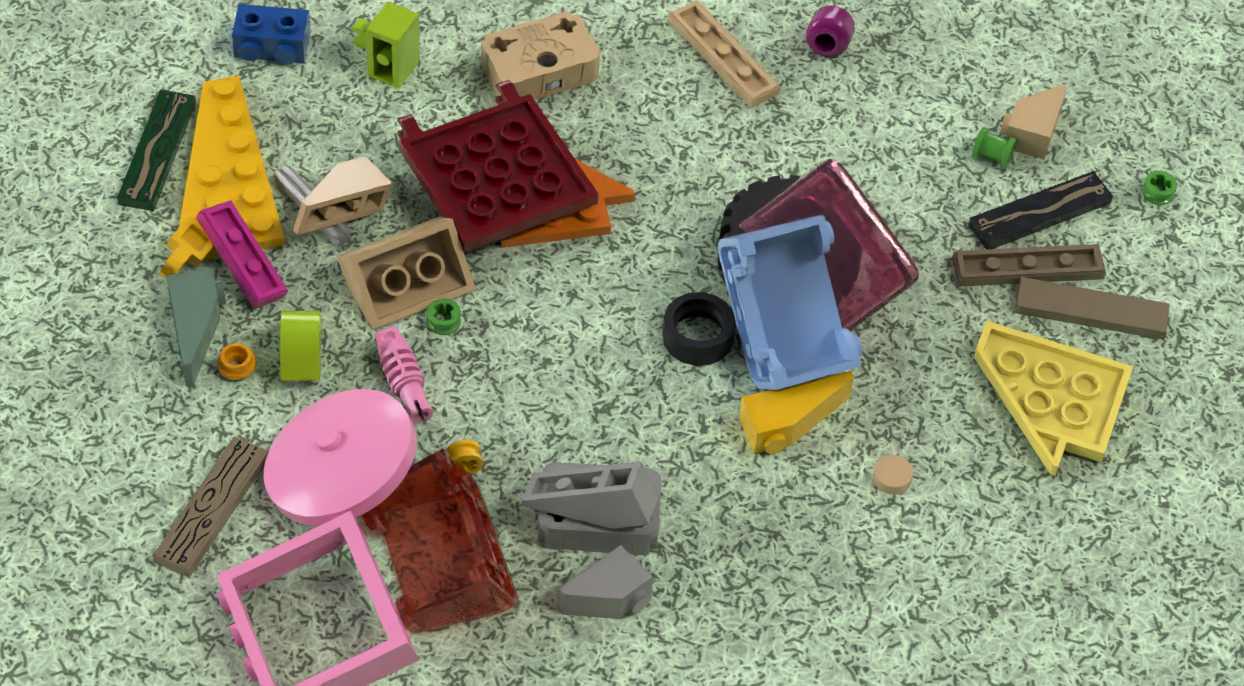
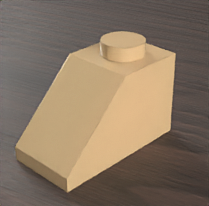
[1000,85,1067,159]

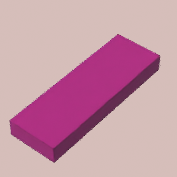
[196,200,288,309]

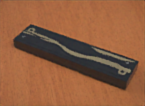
[968,171,1113,250]

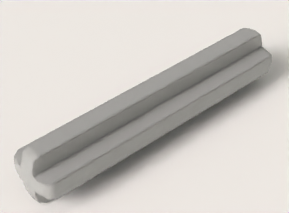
[274,165,351,246]

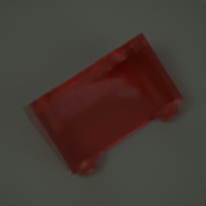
[362,449,519,634]

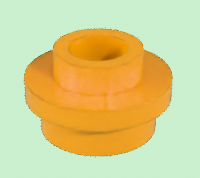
[217,343,256,380]

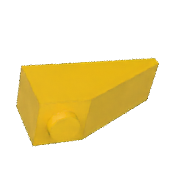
[739,371,854,454]

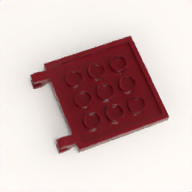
[398,80,599,252]

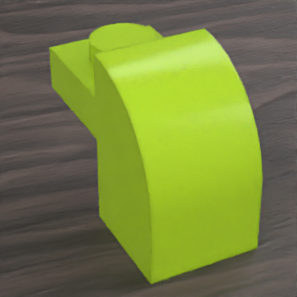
[280,311,322,381]

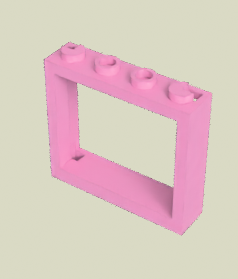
[216,511,419,686]

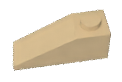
[293,156,392,235]

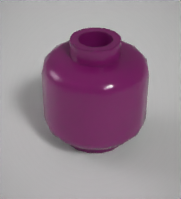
[806,5,855,58]

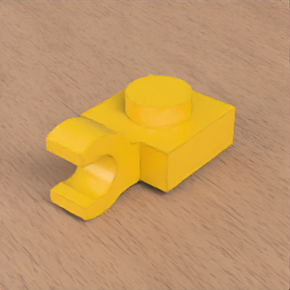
[159,215,214,279]

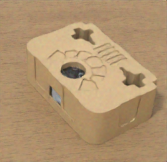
[481,11,600,100]

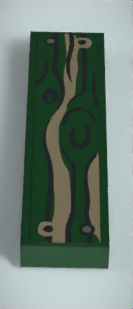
[117,89,196,211]

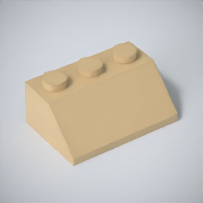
[337,217,476,330]

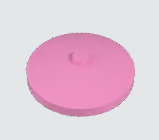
[264,389,417,526]

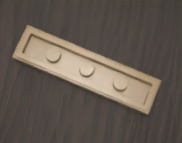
[668,0,780,108]

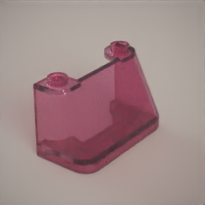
[739,159,919,332]

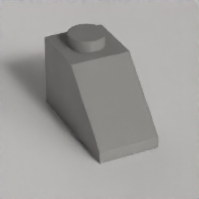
[558,545,653,619]

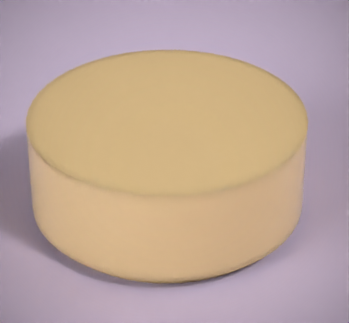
[873,455,913,494]

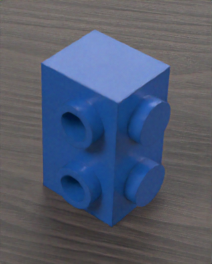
[232,4,311,64]

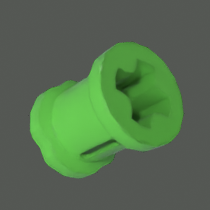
[972,127,1017,169]

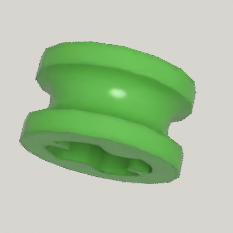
[1142,171,1178,205]
[427,298,461,335]

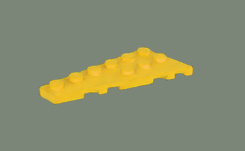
[179,75,285,264]

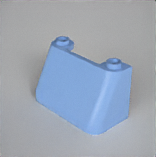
[718,215,862,390]

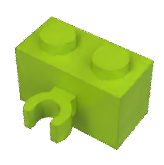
[352,1,420,89]

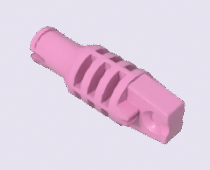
[374,326,433,424]

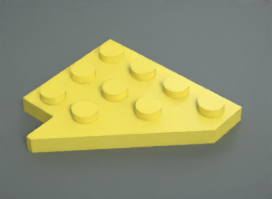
[974,320,1133,476]

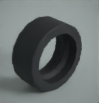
[662,292,736,366]

